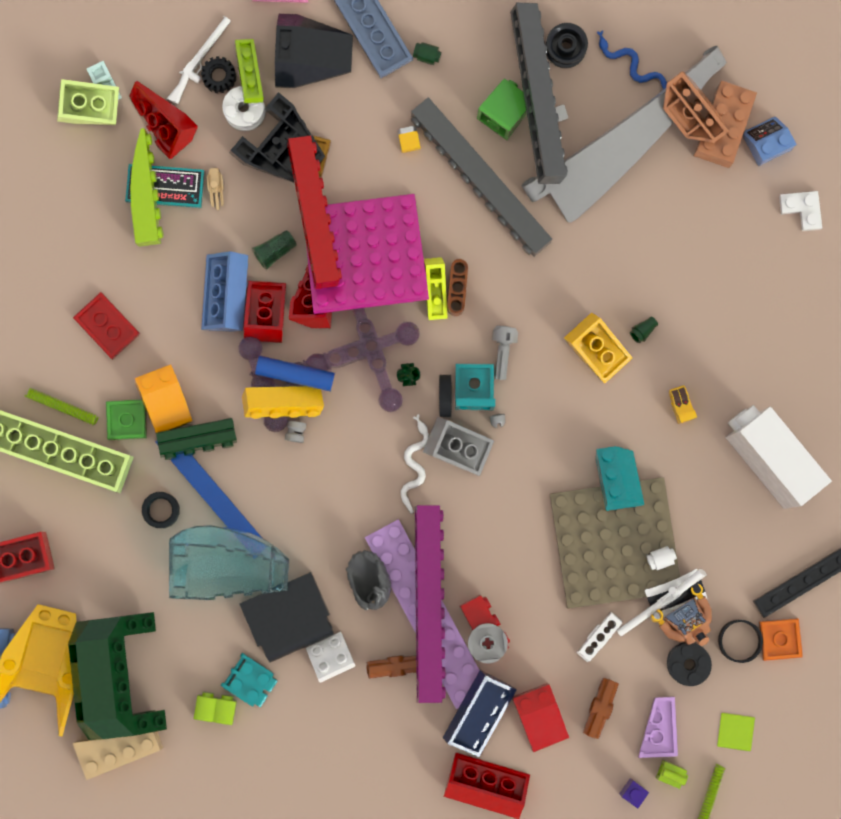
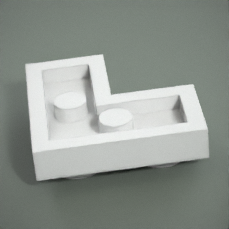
[779,191,822,231]

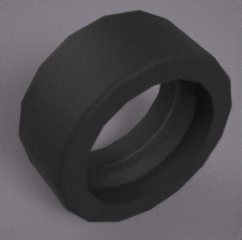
[142,492,180,528]

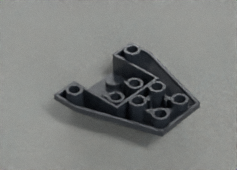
[275,13,353,88]

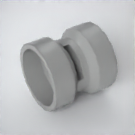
[285,421,306,443]

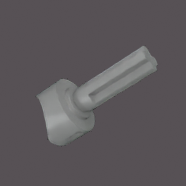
[492,325,518,380]

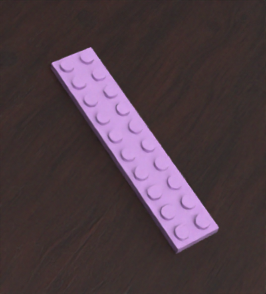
[365,519,480,709]

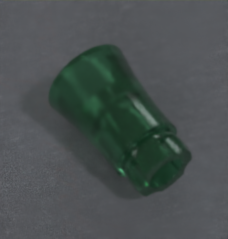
[252,230,297,270]

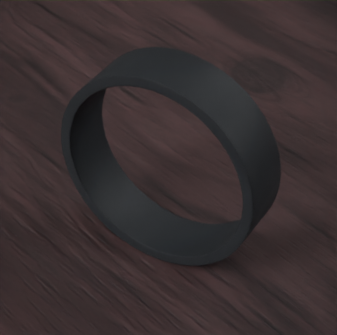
[439,375,452,417]
[718,620,763,663]

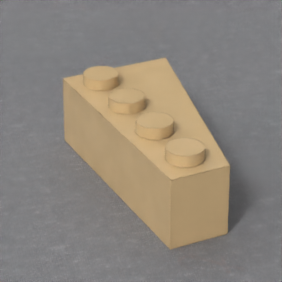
[73,732,164,780]

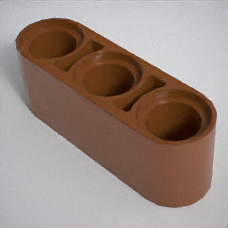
[447,259,468,316]

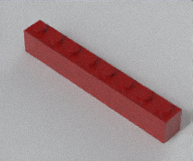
[287,136,342,289]

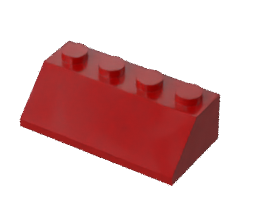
[443,753,530,819]

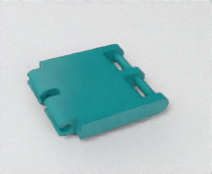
[221,653,278,707]

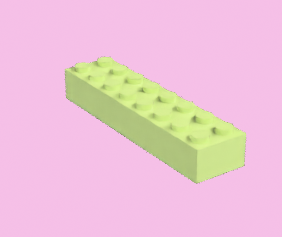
[0,410,134,493]

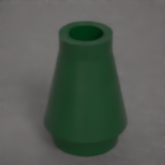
[630,316,658,343]

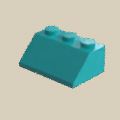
[595,446,644,511]

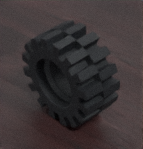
[201,56,236,93]

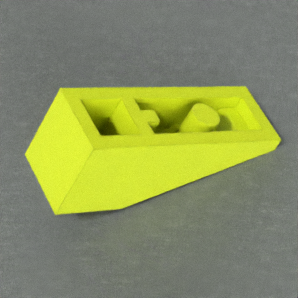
[424,257,447,320]

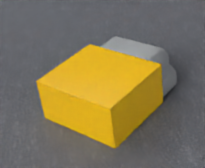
[397,126,421,153]

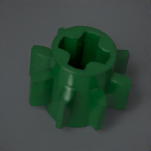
[397,363,420,386]

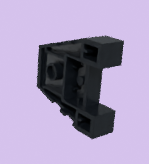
[229,92,325,183]

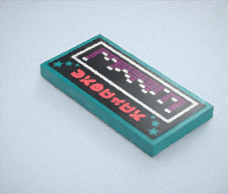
[125,164,205,208]

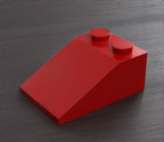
[244,281,286,343]
[512,683,569,752]

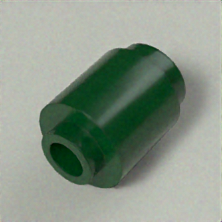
[413,42,442,65]

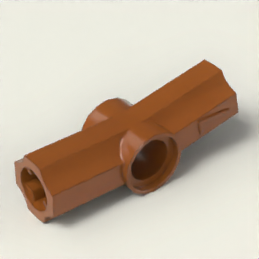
[366,655,416,679]
[583,678,619,739]

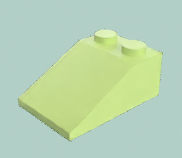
[57,79,119,125]

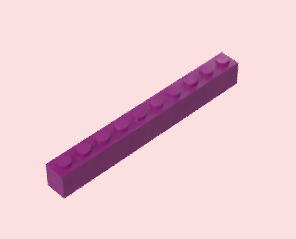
[415,505,446,703]

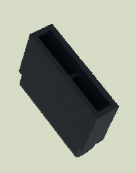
[240,572,334,663]

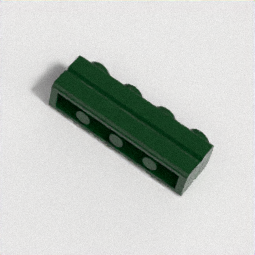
[156,418,237,460]

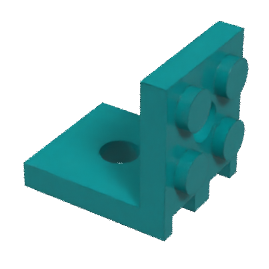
[455,364,495,411]

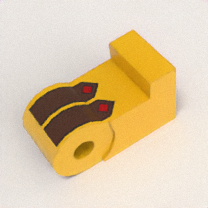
[669,385,697,424]

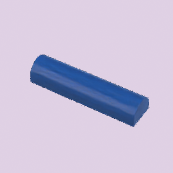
[255,355,335,392]

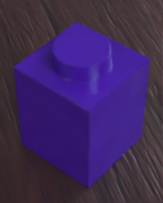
[619,778,649,809]

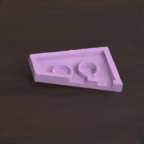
[638,697,678,758]

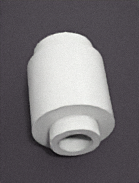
[646,546,677,570]

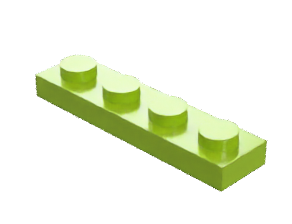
[235,39,263,103]

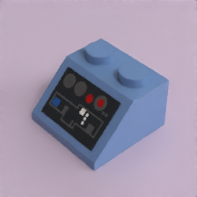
[743,117,797,167]

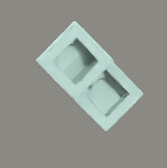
[87,61,122,100]

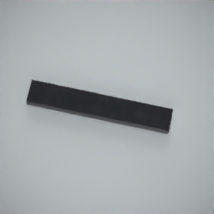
[753,548,841,618]

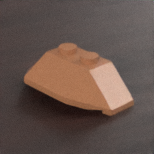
[663,71,729,143]

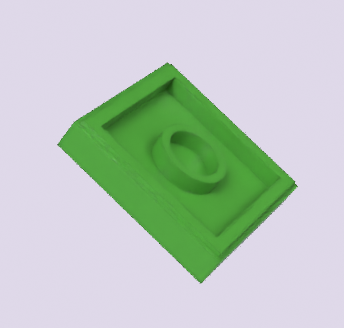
[106,400,147,440]

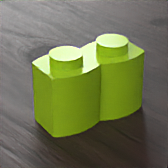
[193,692,237,725]

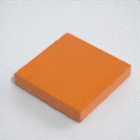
[759,618,803,661]

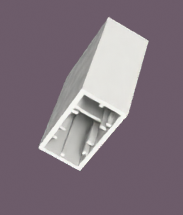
[725,405,832,509]

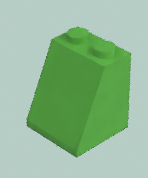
[477,78,527,140]

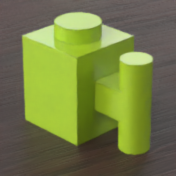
[655,760,688,789]

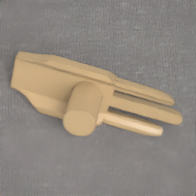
[206,168,224,210]

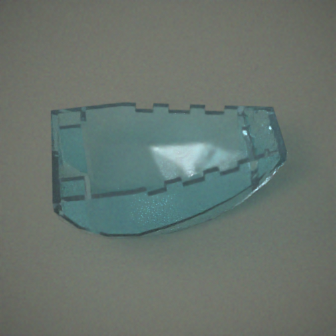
[169,525,289,600]

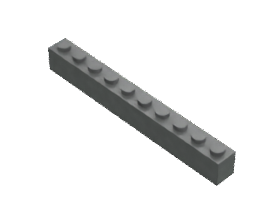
[510,2,568,184]
[411,97,552,257]

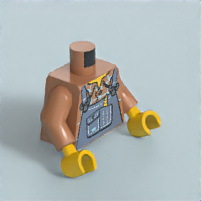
[651,584,712,646]

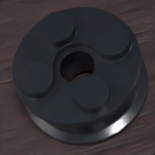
[546,23,588,68]
[667,642,712,686]

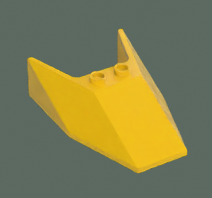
[0,604,77,737]

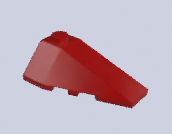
[129,81,198,159]
[289,265,332,328]

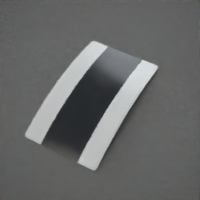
[645,569,707,619]

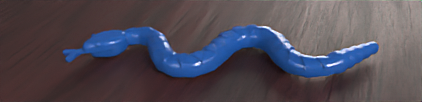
[597,30,667,90]

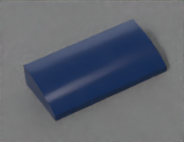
[443,670,517,757]

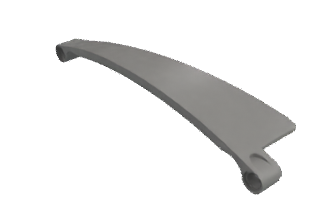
[521,46,727,222]

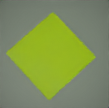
[717,713,755,751]

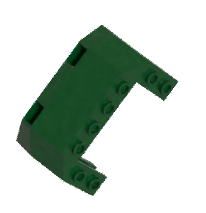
[68,612,167,740]

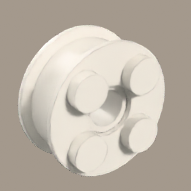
[222,86,266,131]

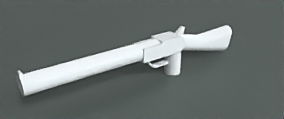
[166,16,231,104]
[617,569,707,636]

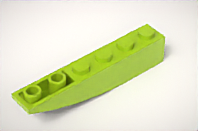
[130,128,164,247]

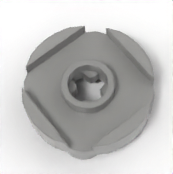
[468,623,508,664]

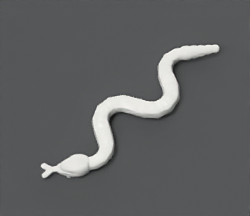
[401,414,429,514]

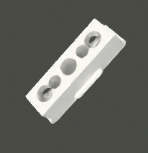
[576,612,622,662]

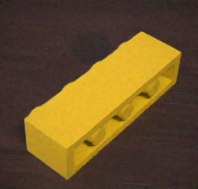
[242,386,324,419]

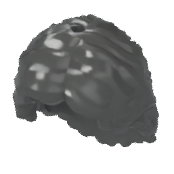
[346,550,391,610]

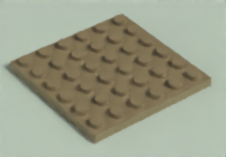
[550,477,680,609]

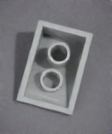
[423,417,494,476]

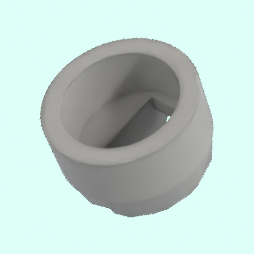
[489,414,506,428]

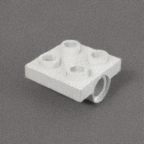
[306,632,355,683]

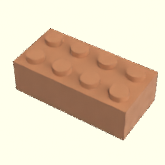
[694,80,757,168]

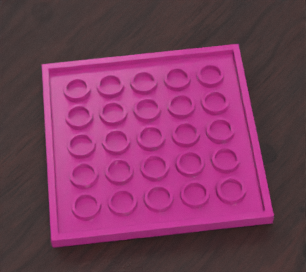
[306,194,429,314]

